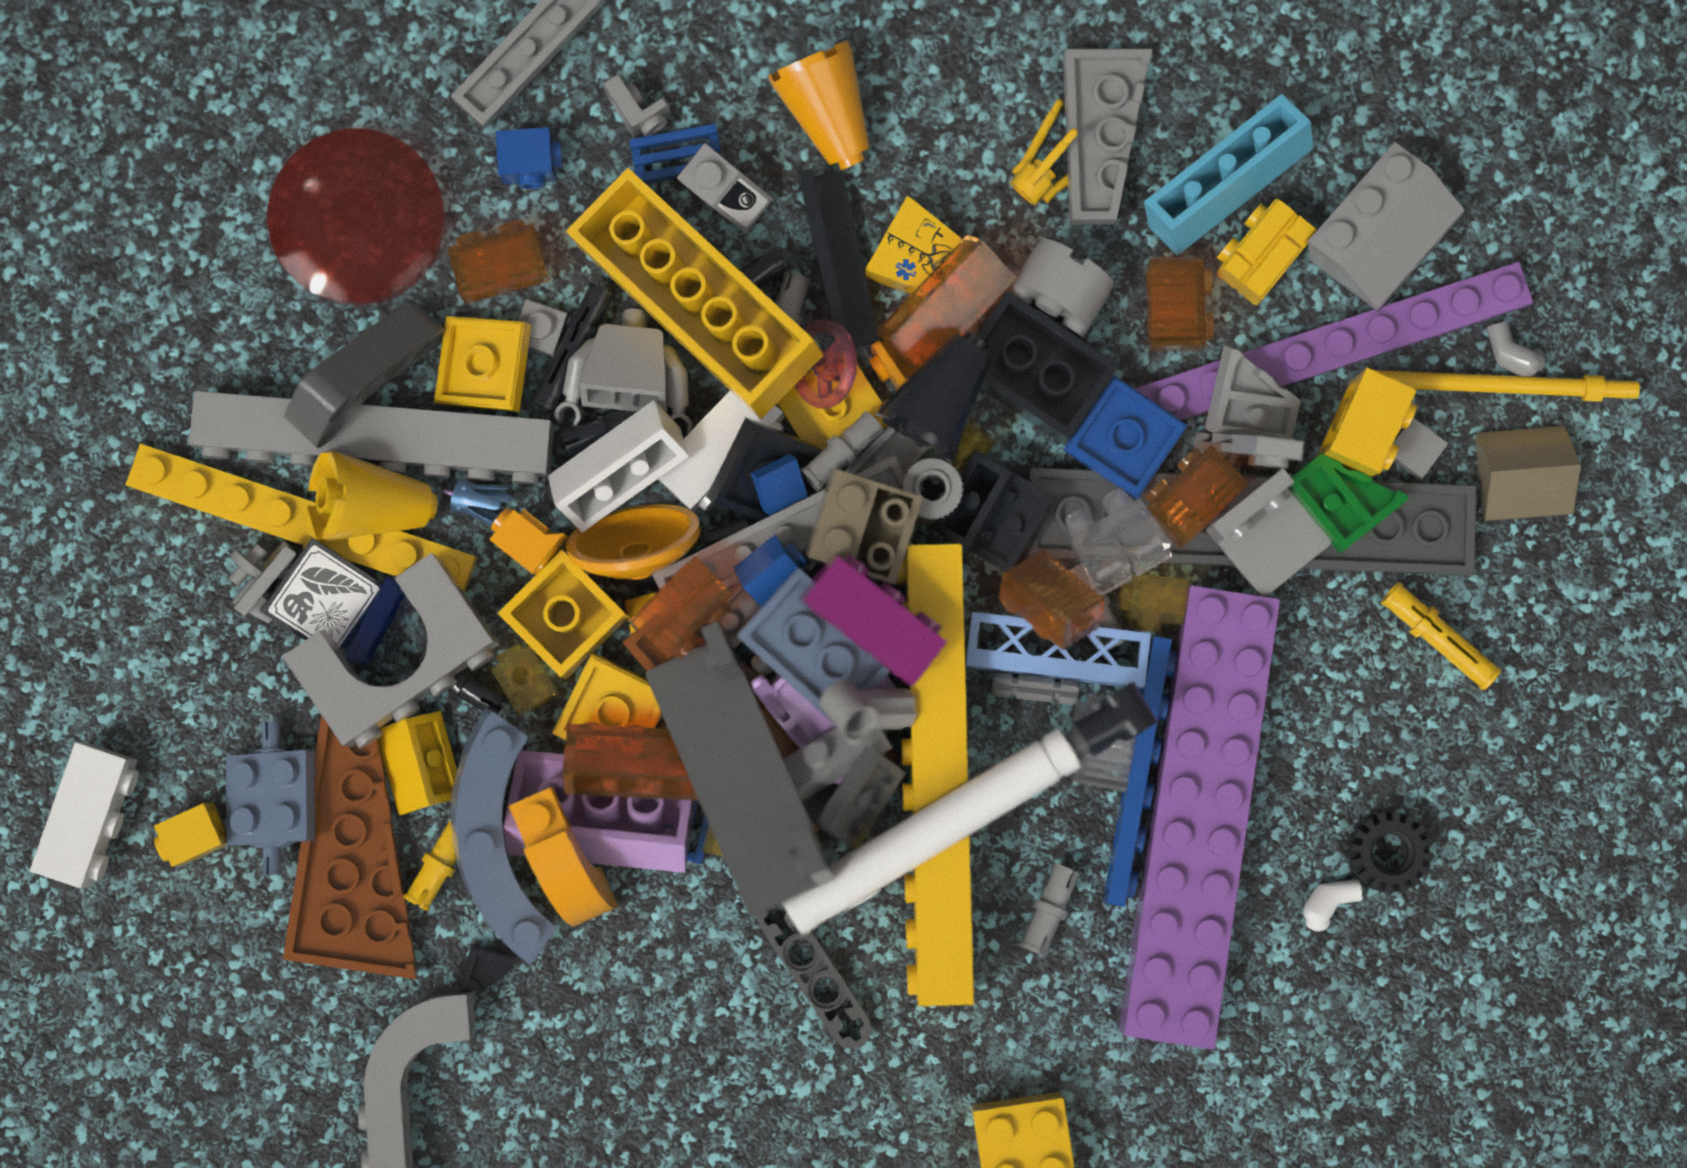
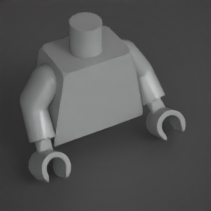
[555,308,692,435]

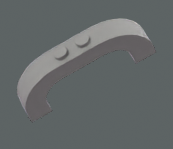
[358,991,476,1168]

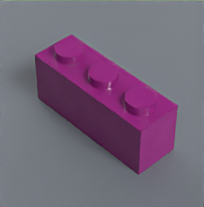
[798,554,947,686]

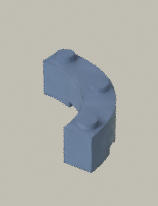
[450,708,557,965]

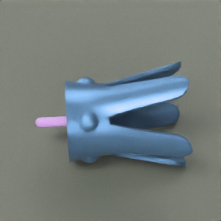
[443,478,513,527]

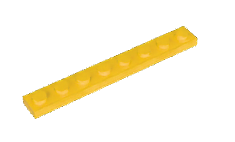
[126,444,477,593]

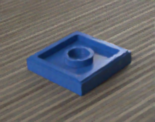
[1063,375,1188,500]

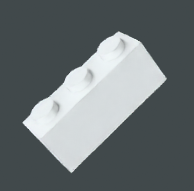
[657,391,784,512]
[548,400,689,532]
[30,742,139,889]

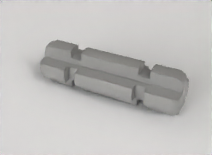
[991,672,1079,705]

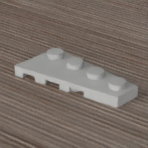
[1063,49,1152,225]

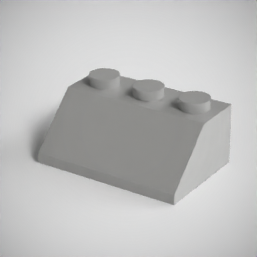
[1308,142,1464,311]

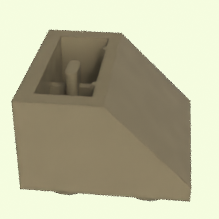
[804,468,923,584]

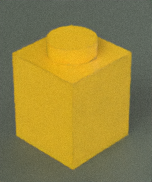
[154,803,227,867]

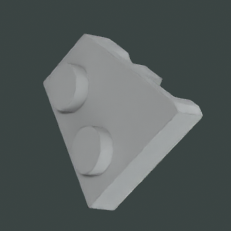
[1205,345,1301,440]

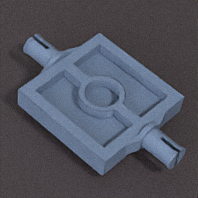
[226,721,316,875]

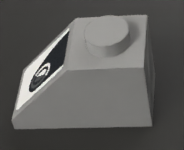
[677,142,773,233]

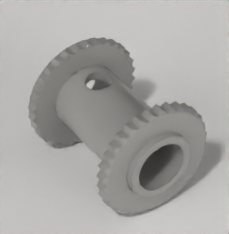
[901,457,964,526]

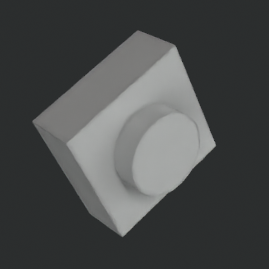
[518,299,569,357]

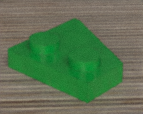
[1288,453,1409,554]

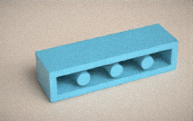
[1144,94,1313,256]

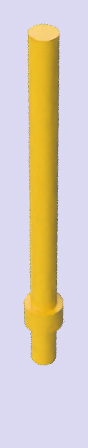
[1374,370,1640,402]

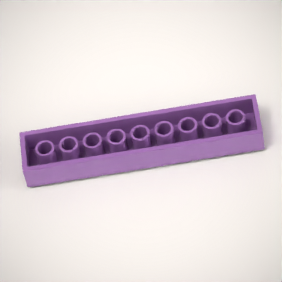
[1119,586,1280,1050]

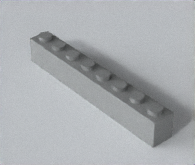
[189,391,555,485]

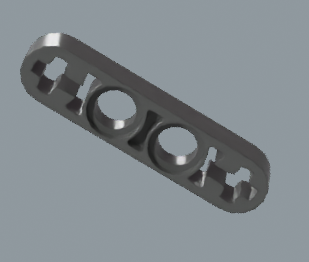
[756,904,871,1049]

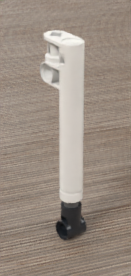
[783,682,1158,936]

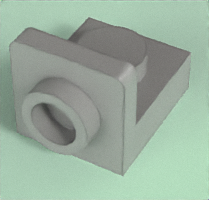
[603,75,671,139]

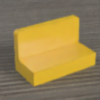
[379,711,457,815]

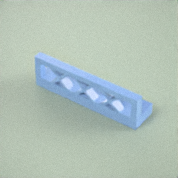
[965,612,1151,689]

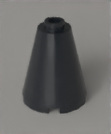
[875,331,991,462]

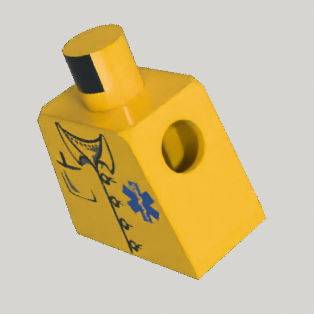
[865,196,977,301]

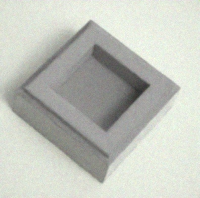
[1393,417,1449,480]

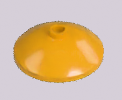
[566,504,701,580]

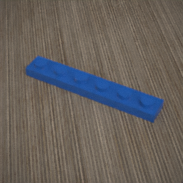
[1103,636,1177,907]

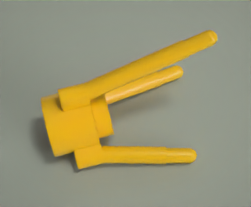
[1010,99,1078,206]

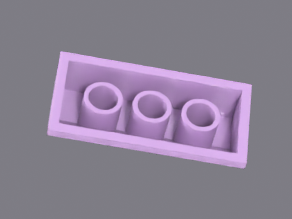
[503,750,695,873]

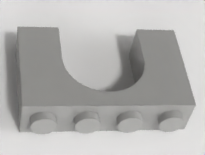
[282,553,500,749]

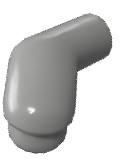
[1487,321,1545,377]

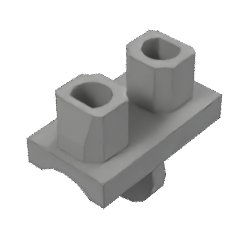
[229,540,296,623]

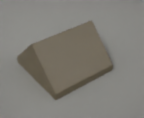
[1475,426,1581,521]

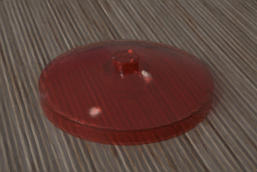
[267,129,446,305]

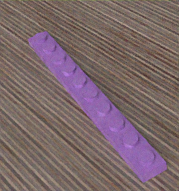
[1135,262,1533,421]

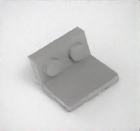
[1206,468,1331,597]

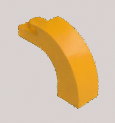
[509,787,619,927]

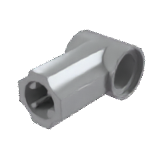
[820,680,917,741]

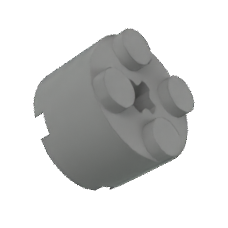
[1008,239,1114,339]

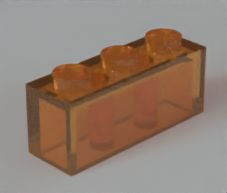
[875,235,1017,371]
[562,722,699,801]

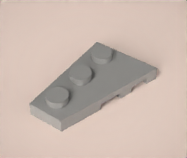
[1193,432,1304,468]

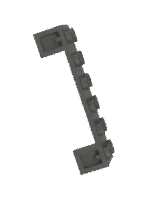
[646,621,836,917]

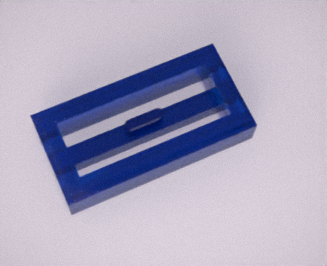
[345,577,406,666]

